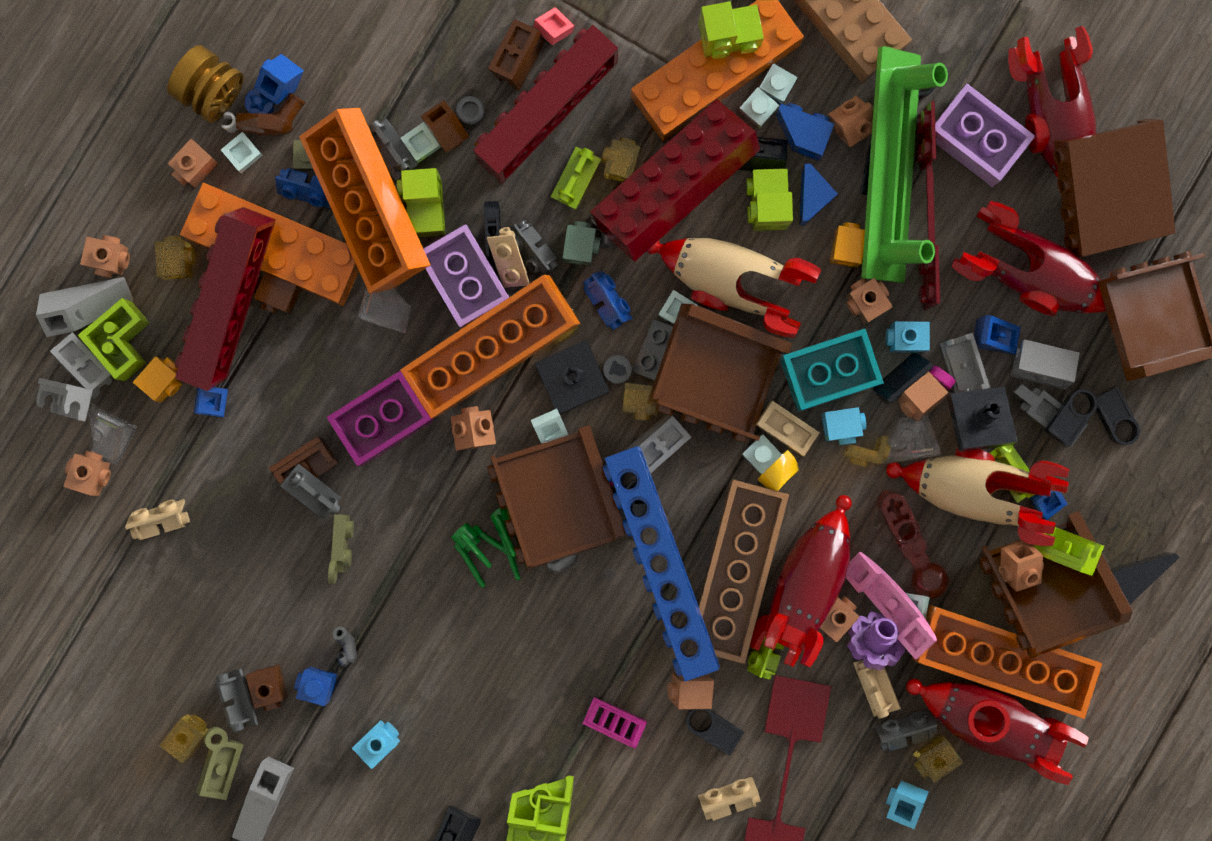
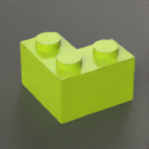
[698,1,764,59]
[397,168,446,237]
[746,169,793,231]
[78,298,150,381]

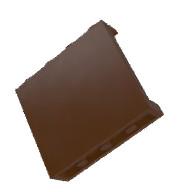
[1053,119,1175,257]
[1098,251,1212,382]
[648,304,792,444]
[487,425,627,570]
[978,511,1133,659]

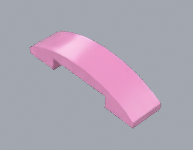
[845,552,937,660]

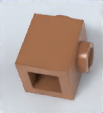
[168,139,219,188]
[898,372,948,422]
[820,596,860,643]
[667,672,714,709]

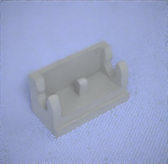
[50,332,112,399]
[939,333,990,393]
[1010,339,1080,390]
[36,378,93,421]
[625,414,691,474]

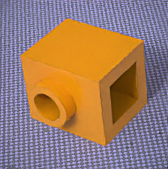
[830,223,865,268]
[133,356,182,403]

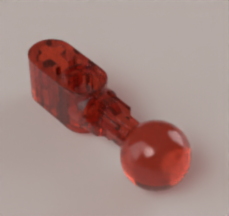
[877,490,949,599]

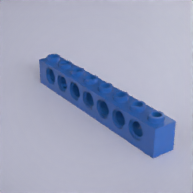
[603,446,720,682]

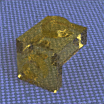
[843,435,891,467]

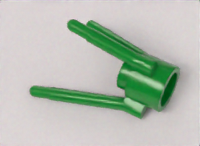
[491,508,521,580]
[451,523,517,588]

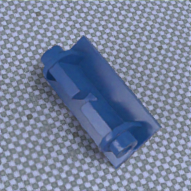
[275,168,331,209]
[582,271,633,331]

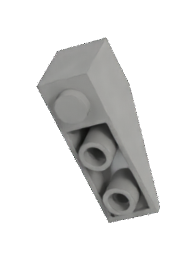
[36,277,134,337]
[232,757,294,841]

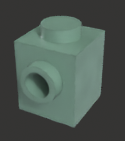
[563,221,601,266]

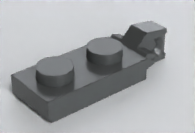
[1010,384,1088,448]

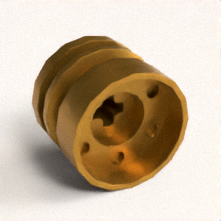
[167,45,244,123]

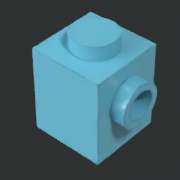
[885,321,930,353]
[821,407,867,445]
[352,720,400,769]
[886,780,929,829]

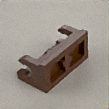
[488,19,546,90]
[269,436,339,495]

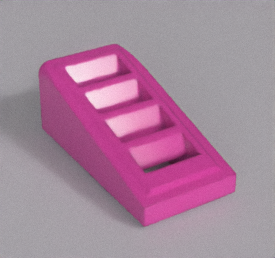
[583,697,647,749]

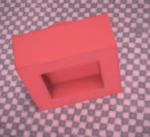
[533,7,574,45]

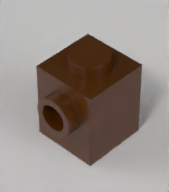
[421,100,469,153]
[254,272,302,315]
[246,664,288,711]

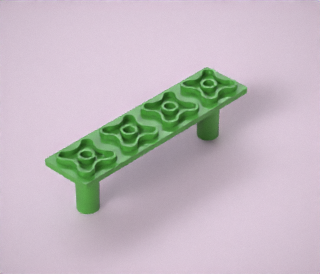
[862,46,948,283]

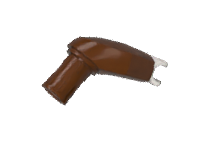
[221,93,305,136]

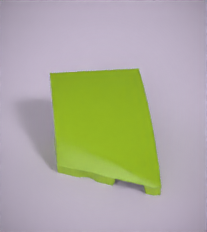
[506,776,574,841]

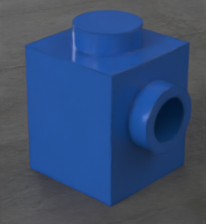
[254,54,304,105]
[294,667,337,706]

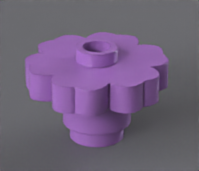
[847,612,905,671]

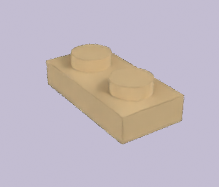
[755,401,820,457]

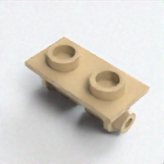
[487,227,530,288]
[125,499,190,540]
[853,660,901,719]
[698,777,761,821]

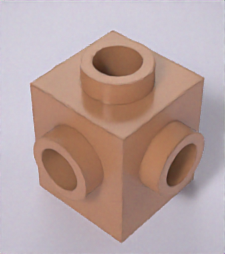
[828,96,874,147]
[80,235,130,278]
[846,278,893,324]
[451,406,496,451]
[63,450,111,496]
[999,541,1044,592]

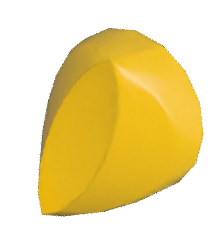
[757,450,799,491]

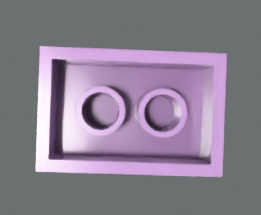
[935,84,1035,187]
[424,224,509,329]

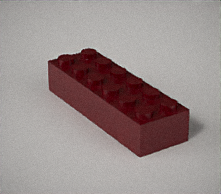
[473,25,618,184]
[590,99,761,262]
[175,207,276,391]

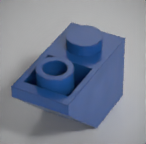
[776,103,834,161]

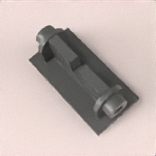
[368,118,418,181]
[510,220,559,278]
[280,463,341,520]
[215,669,258,732]
[874,710,938,752]

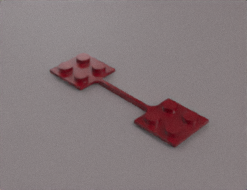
[915,101,940,310]
[744,675,831,841]

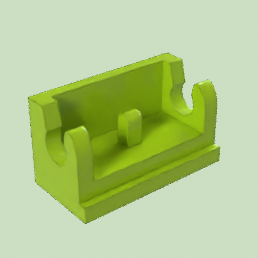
[1033,527,1104,576]

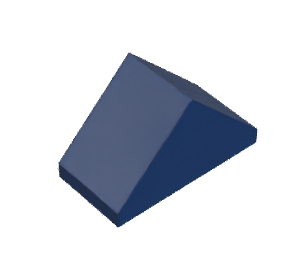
[799,164,838,225]
[974,315,1021,355]

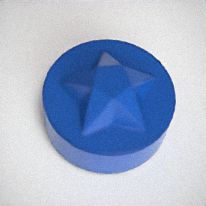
[245,89,275,114]

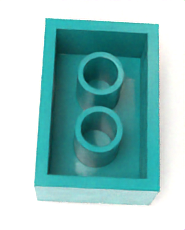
[779,329,884,412]

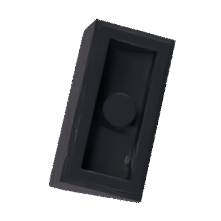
[738,137,788,172]
[873,353,933,404]
[434,805,481,841]

